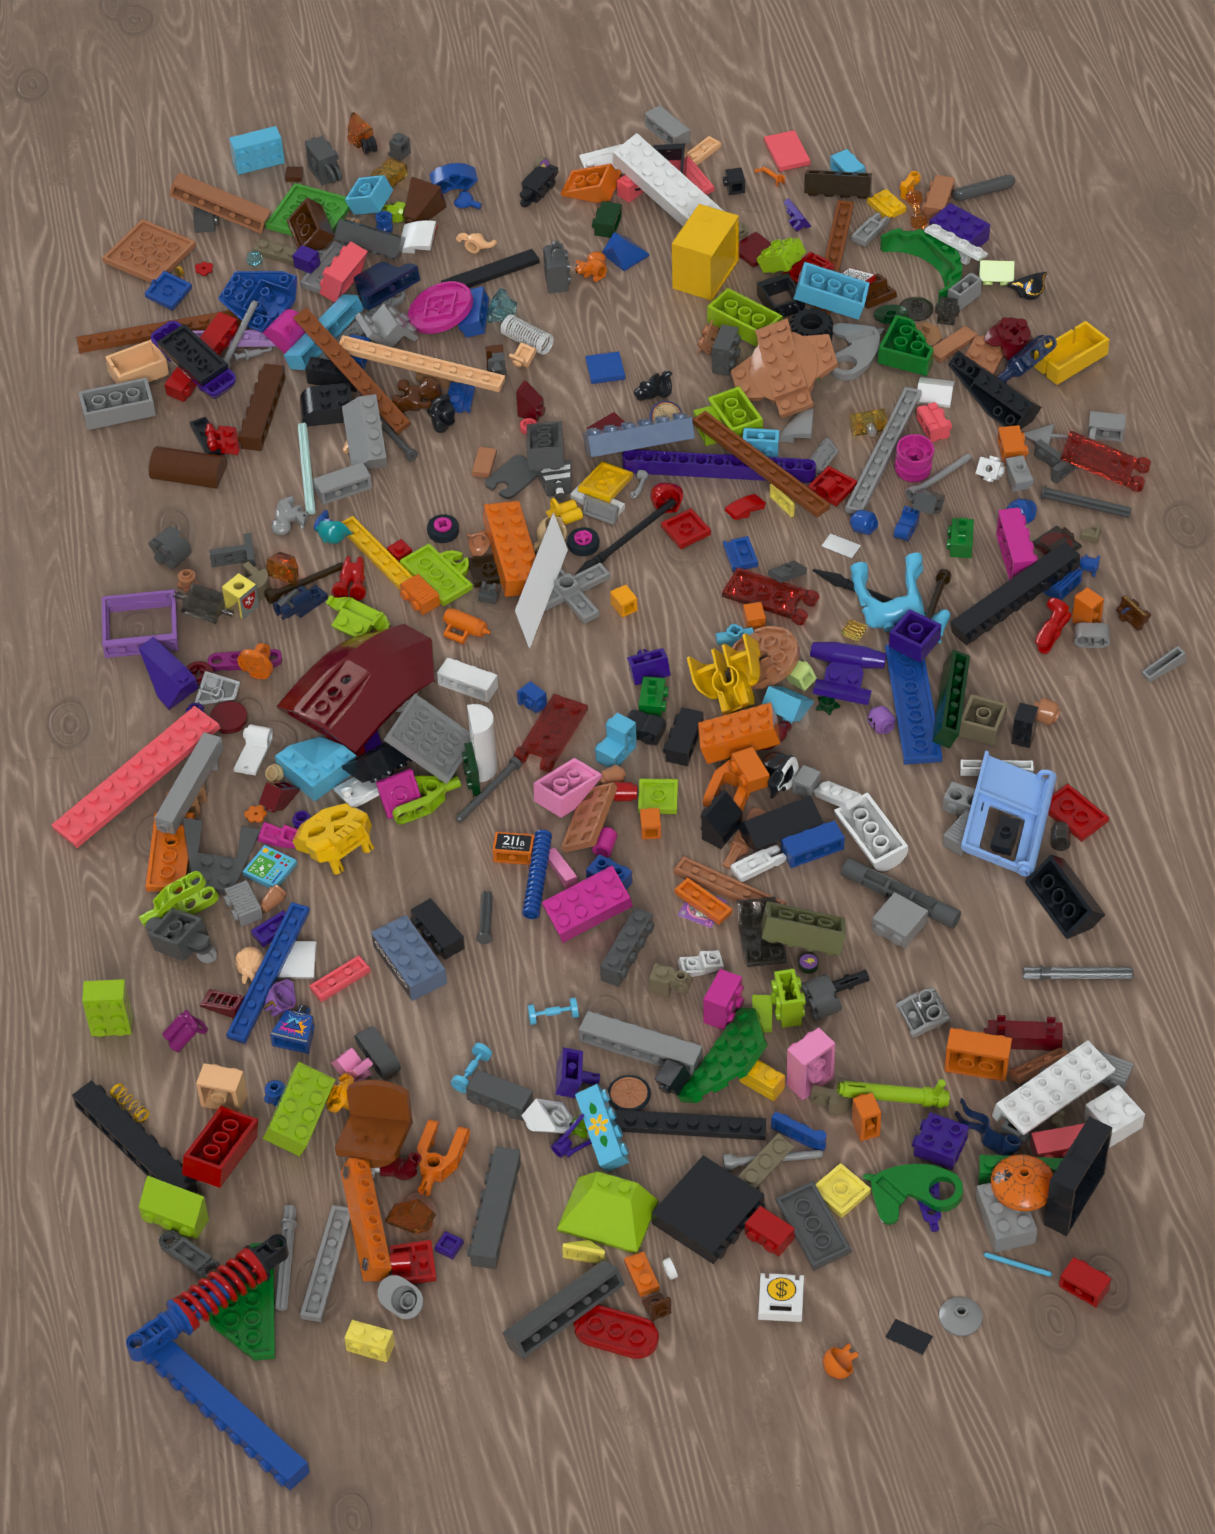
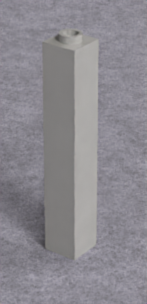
[154,732,223,835]

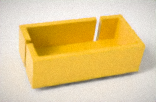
[1033,321,1110,385]

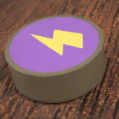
[534,156,550,169]

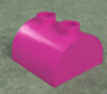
[263,309,305,354]

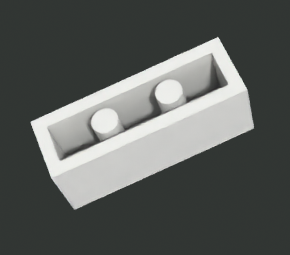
[437,657,498,703]

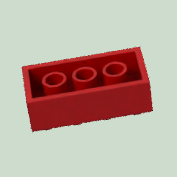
[182,1106,258,1188]

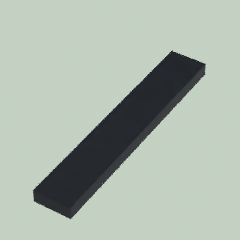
[441,249,540,288]

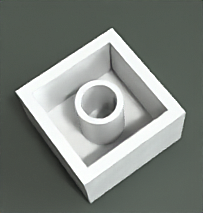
[1084,1085,1145,1147]

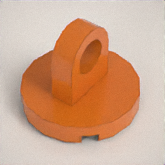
[237,643,273,679]

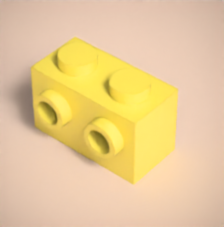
[344,1320,395,1362]

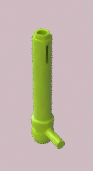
[837,1079,950,1109]

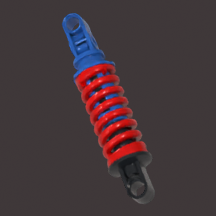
[126,1234,289,1362]

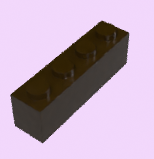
[804,170,872,199]

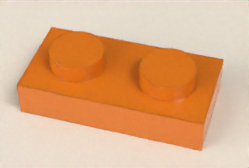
[624,1251,660,1297]

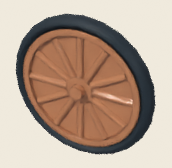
[608,1075,651,1111]

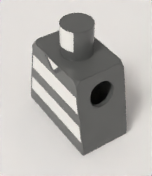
[538,460,572,500]

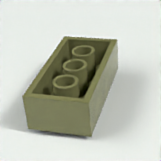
[761,901,846,956]

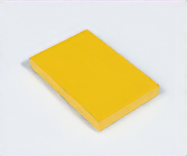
[578,461,633,503]

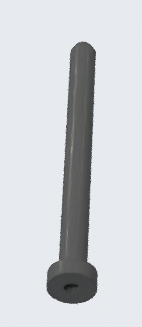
[380,416,418,461]
[456,757,522,822]

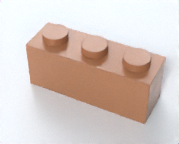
[922,175,955,220]

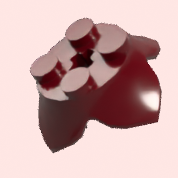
[984,317,1033,360]

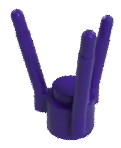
[550,1114,592,1158]

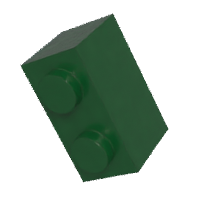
[592,201,622,238]

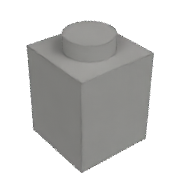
[792,765,821,798]

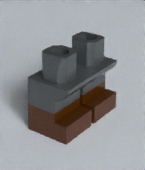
[485,344,507,387]

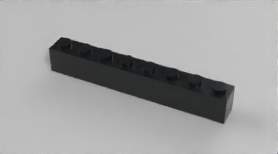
[951,541,1080,645]
[72,1080,198,1193]

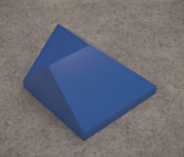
[602,232,649,271]

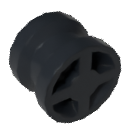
[360,136,377,155]

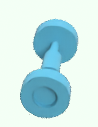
[527,997,579,1025]
[450,1043,492,1093]

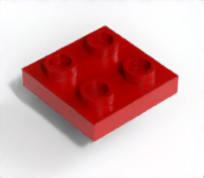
[808,466,858,507]
[389,1240,437,1284]

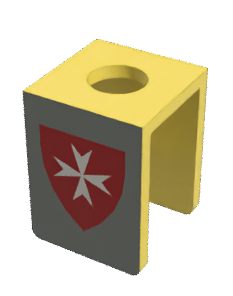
[222,573,259,619]

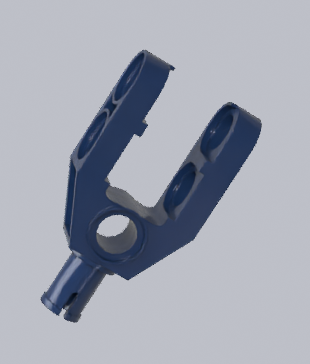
[998,335,1057,382]

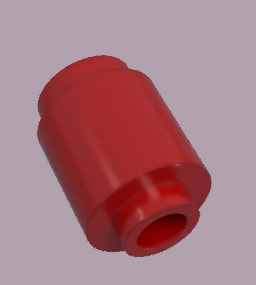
[614,782,637,802]

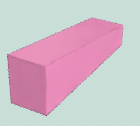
[548,847,577,889]

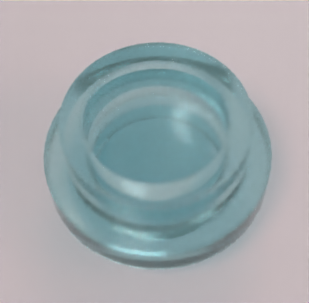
[246,251,263,266]

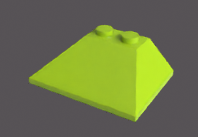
[557,1172,658,1254]

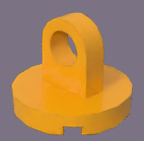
[326,1073,354,1113]

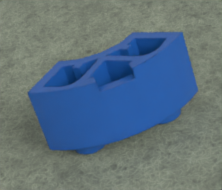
[429,163,478,194]

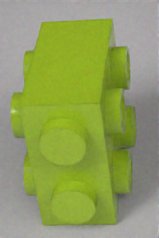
[756,237,806,273]
[771,969,805,1028]

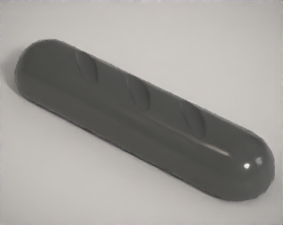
[952,175,1015,201]

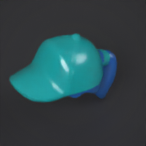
[314,510,353,544]

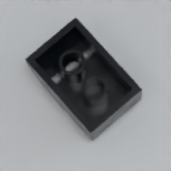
[300,383,352,427]

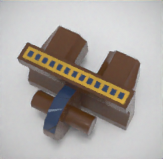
[1116,595,1151,631]

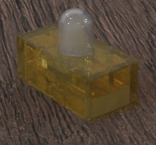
[849,408,888,438]

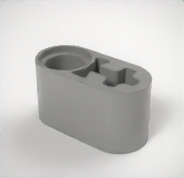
[1074,622,1110,648]

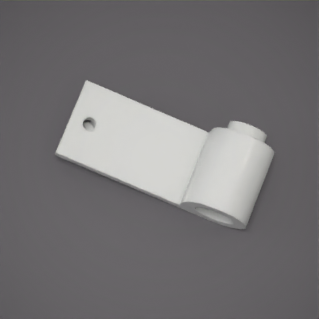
[234,724,273,776]

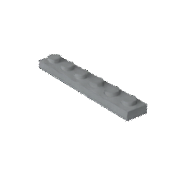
[300,1205,351,1322]

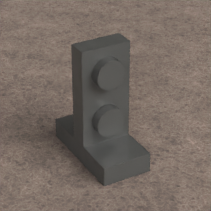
[1034,439,1082,484]
[209,533,256,567]

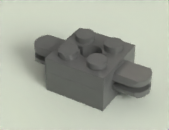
[305,136,342,186]
[146,908,212,961]

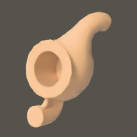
[456,233,497,254]

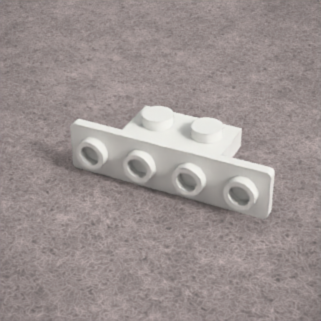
[924,224,988,265]

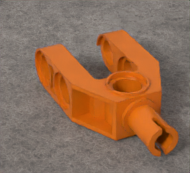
[703,759,751,812]
[417,1119,470,1196]

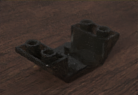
[736,897,787,967]

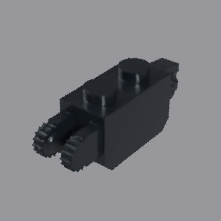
[520,164,559,207]

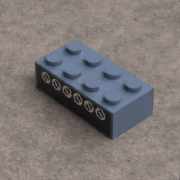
[371,915,447,1001]

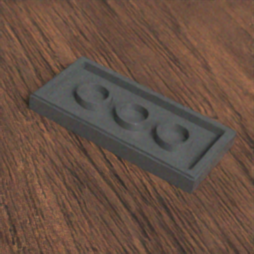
[775,1181,852,1271]

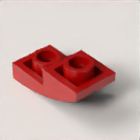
[724,494,766,520]

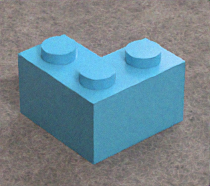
[595,713,637,768]

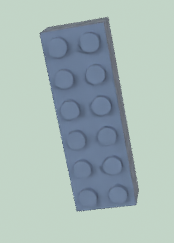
[582,412,695,457]

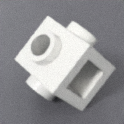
[975,455,1005,482]

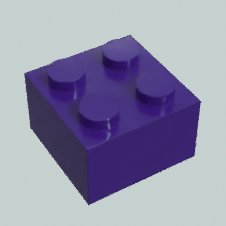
[889,609,942,663]

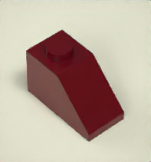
[516,380,545,422]
[259,781,300,813]

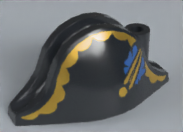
[1007,271,1047,300]

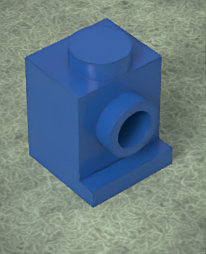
[517,681,547,713]

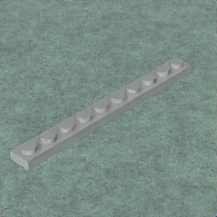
[845,387,922,514]

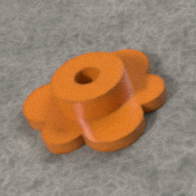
[244,805,267,823]

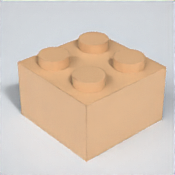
[196,1063,248,1113]

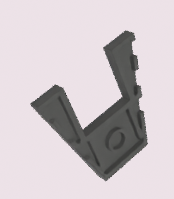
[182,818,260,894]

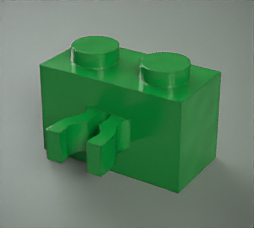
[947,518,974,558]
[639,676,669,718]

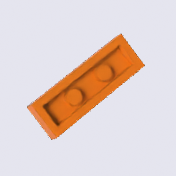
[674,877,733,925]

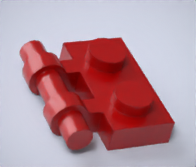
[205,423,240,455]

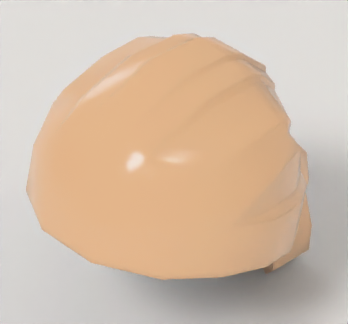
[235,947,264,984]

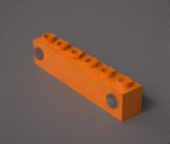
[341,1158,392,1282]

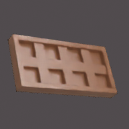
[561,782,618,853]

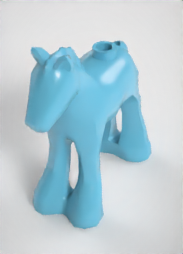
[850,552,951,644]

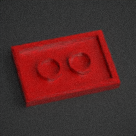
[1048,784,1109,842]

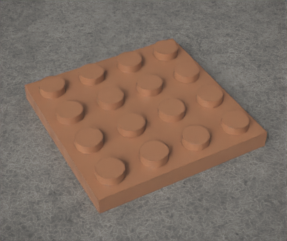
[102,219,196,284]

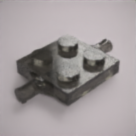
[173,583,235,624]

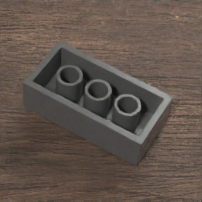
[527,421,564,472]

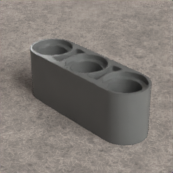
[354,1025,401,1080]

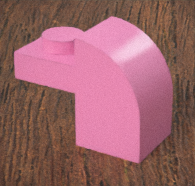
[331,1048,373,1082]

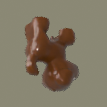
[392,377,442,413]

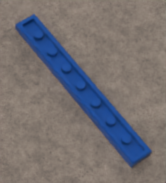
[226,902,310,1044]

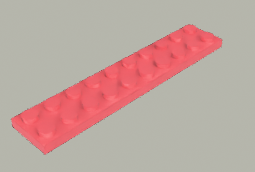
[51,706,220,848]

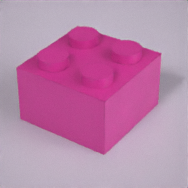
[703,969,744,1030]

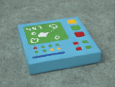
[243,845,297,888]

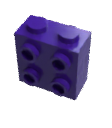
[912,1112,969,1170]

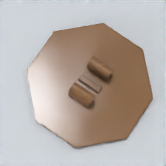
[915,322,942,347]

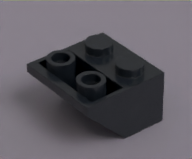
[701,790,743,849]

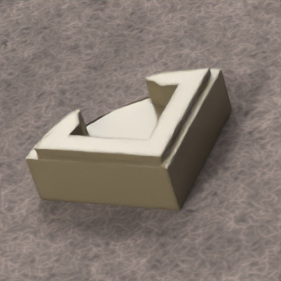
[1079,526,1102,543]

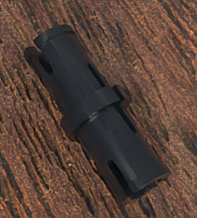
[832,969,870,993]

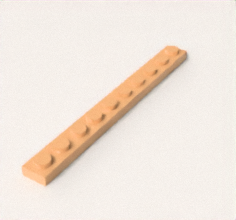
[339,335,506,392]

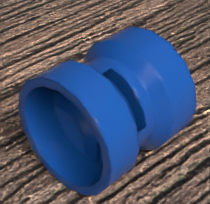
[375,211,393,233]

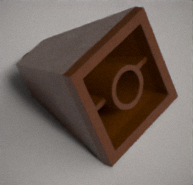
[404,177,447,224]

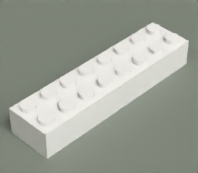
[613,133,724,226]

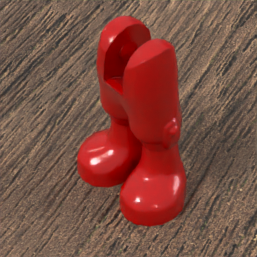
[331,556,366,601]
[1035,598,1072,654]

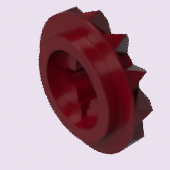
[186,661,213,686]

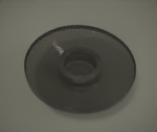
[900,296,933,321]

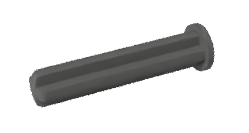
[476,891,493,944]

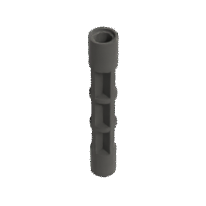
[841,858,961,929]

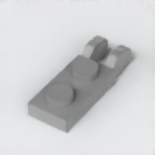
[851,212,890,247]

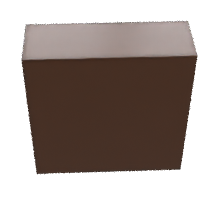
[285,167,303,182]

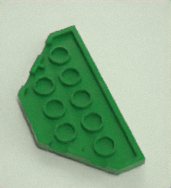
[677,1008,768,1103]
[209,1242,276,1361]

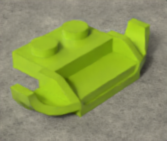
[326,595,391,638]

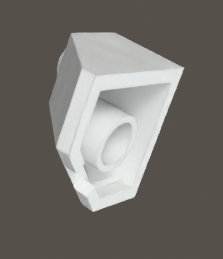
[521,1098,573,1134]

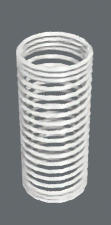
[500,314,554,355]

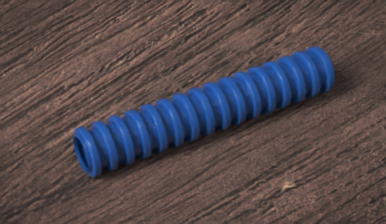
[522,830,552,919]

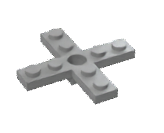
[545,563,610,624]

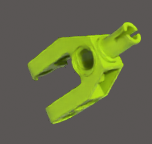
[392,776,461,824]
[139,871,219,927]

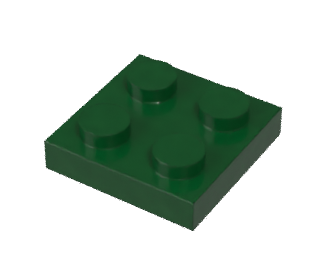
[462,742,480,797]

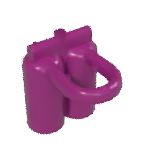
[162,1010,208,1053]

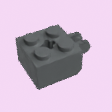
[543,241,571,293]

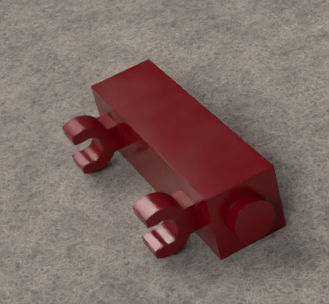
[983,1015,1063,1051]

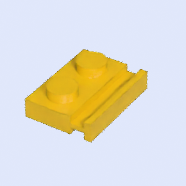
[867,189,906,218]

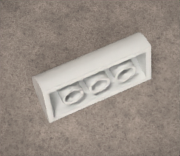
[467,704,497,783]
[834,792,908,871]

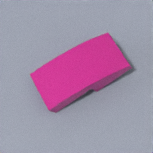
[257,822,298,848]

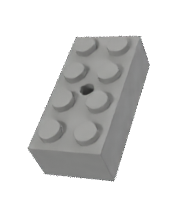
[78,377,156,430]

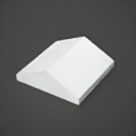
[917,377,955,408]

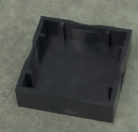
[1044,1116,1113,1236]

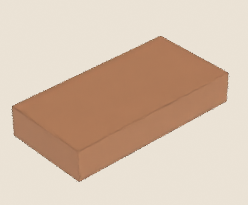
[472,447,497,478]

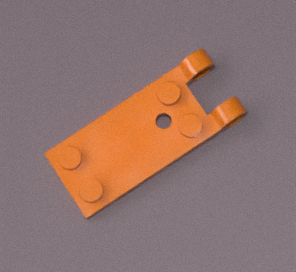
[145,812,195,892]

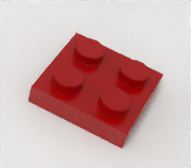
[661,508,711,549]

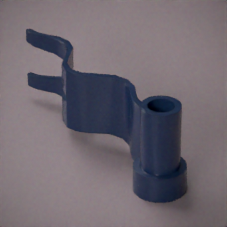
[955,1098,1021,1156]

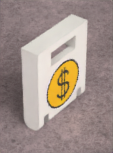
[758,1273,804,1322]

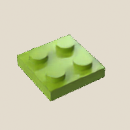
[638,779,678,814]

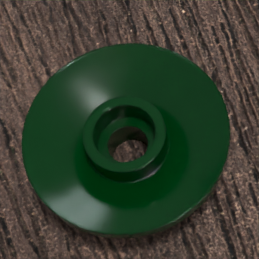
[874,305,908,325]

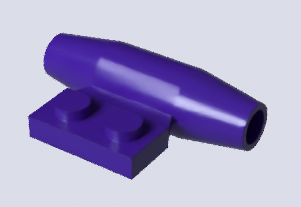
[810,642,887,688]

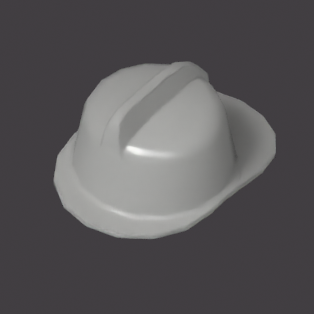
[378,1275,423,1319]

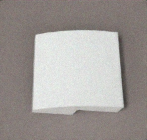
[402,221,436,254]
[277,941,317,979]

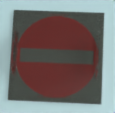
[1033,526,1082,555]

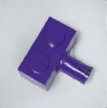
[627,648,671,685]
[555,1047,600,1098]

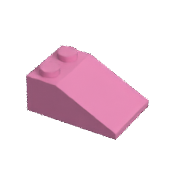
[534,758,602,818]

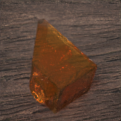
[347,112,373,149]
[267,552,298,585]
[385,1199,436,1234]

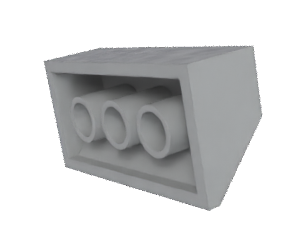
[342,394,387,470]

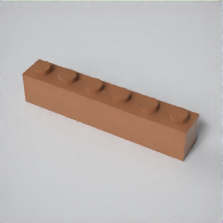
[169,172,271,234]

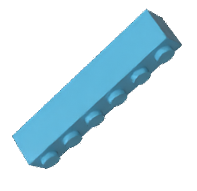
[283,294,364,370]

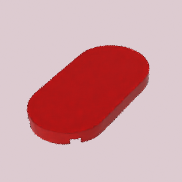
[574,1305,659,1359]

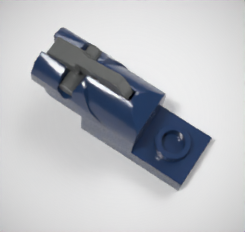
[273,585,328,620]

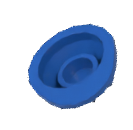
[1006,498,1037,524]

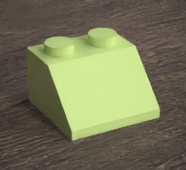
[979,260,1015,286]

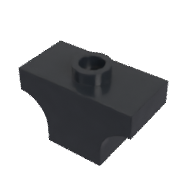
[990,815,1021,856]

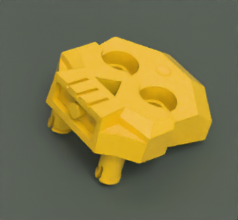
[293,803,374,875]

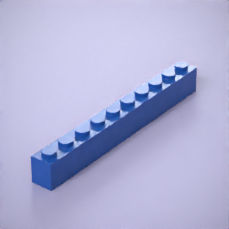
[139,1340,310,1490]

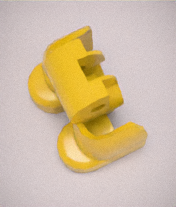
[687,633,761,715]

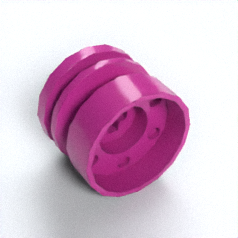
[894,434,934,482]

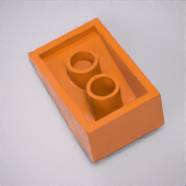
[560,163,621,203]

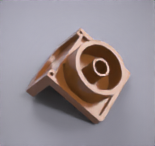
[335,1080,413,1168]

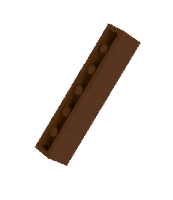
[238,363,286,451]

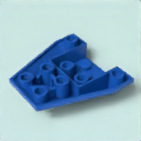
[218,271,297,333]

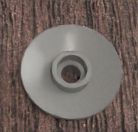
[939,1297,983,1336]

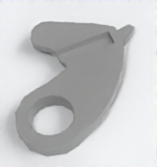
[830,323,885,381]

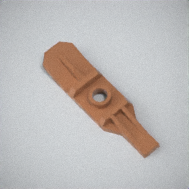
[722,807,767,869]

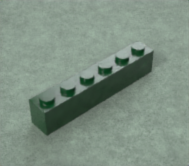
[932,649,970,749]

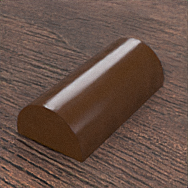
[149,446,228,489]

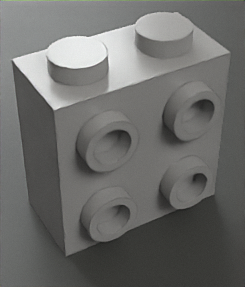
[872,892,928,948]

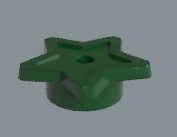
[816,696,840,715]

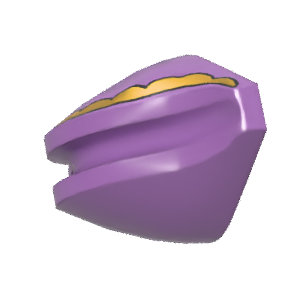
[264,979,296,1016]

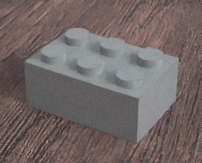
[975,1183,1037,1253]

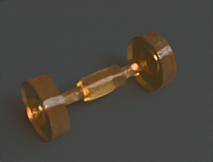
[906,190,928,229]

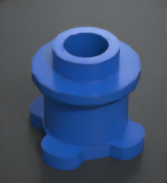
[1079,554,1101,577]
[264,1080,285,1107]

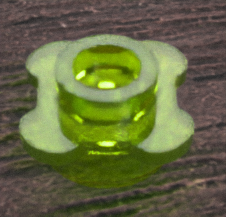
[570,1117,588,1139]

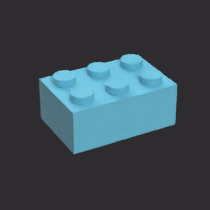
[229,126,285,175]

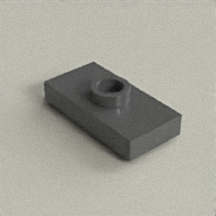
[768,561,807,583]

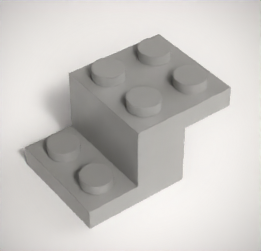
[355,304,419,348]

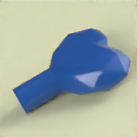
[454,190,482,210]

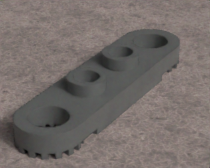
[158,1230,221,1279]

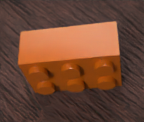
[944,1028,1012,1082]

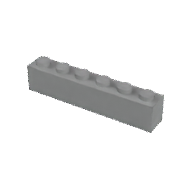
[579,1011,702,1076]

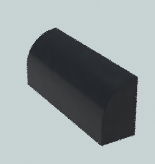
[738,796,823,850]

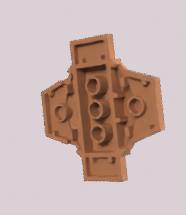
[731,318,839,419]

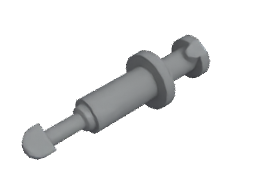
[233,346,272,362]

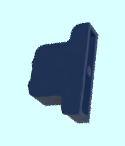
[354,262,420,310]

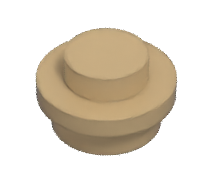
[265,764,284,782]

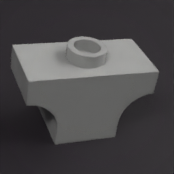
[1006,455,1034,492]

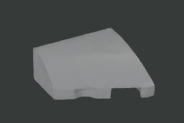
[779,409,814,443]
[194,671,241,705]

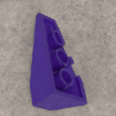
[138,637,199,710]

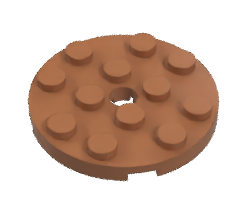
[727,626,800,689]

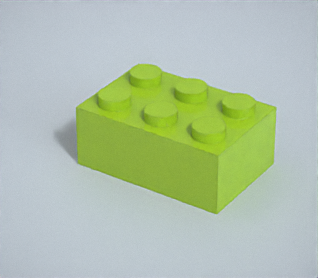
[82,979,133,1037]

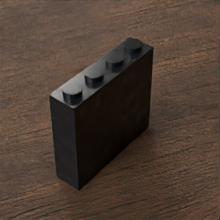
[652,1155,765,1264]

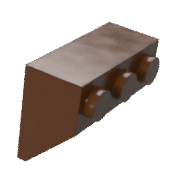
[286,197,335,250]

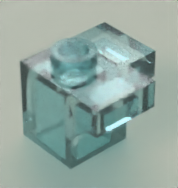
[487,288,517,323]

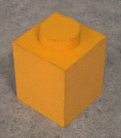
[610,585,638,618]

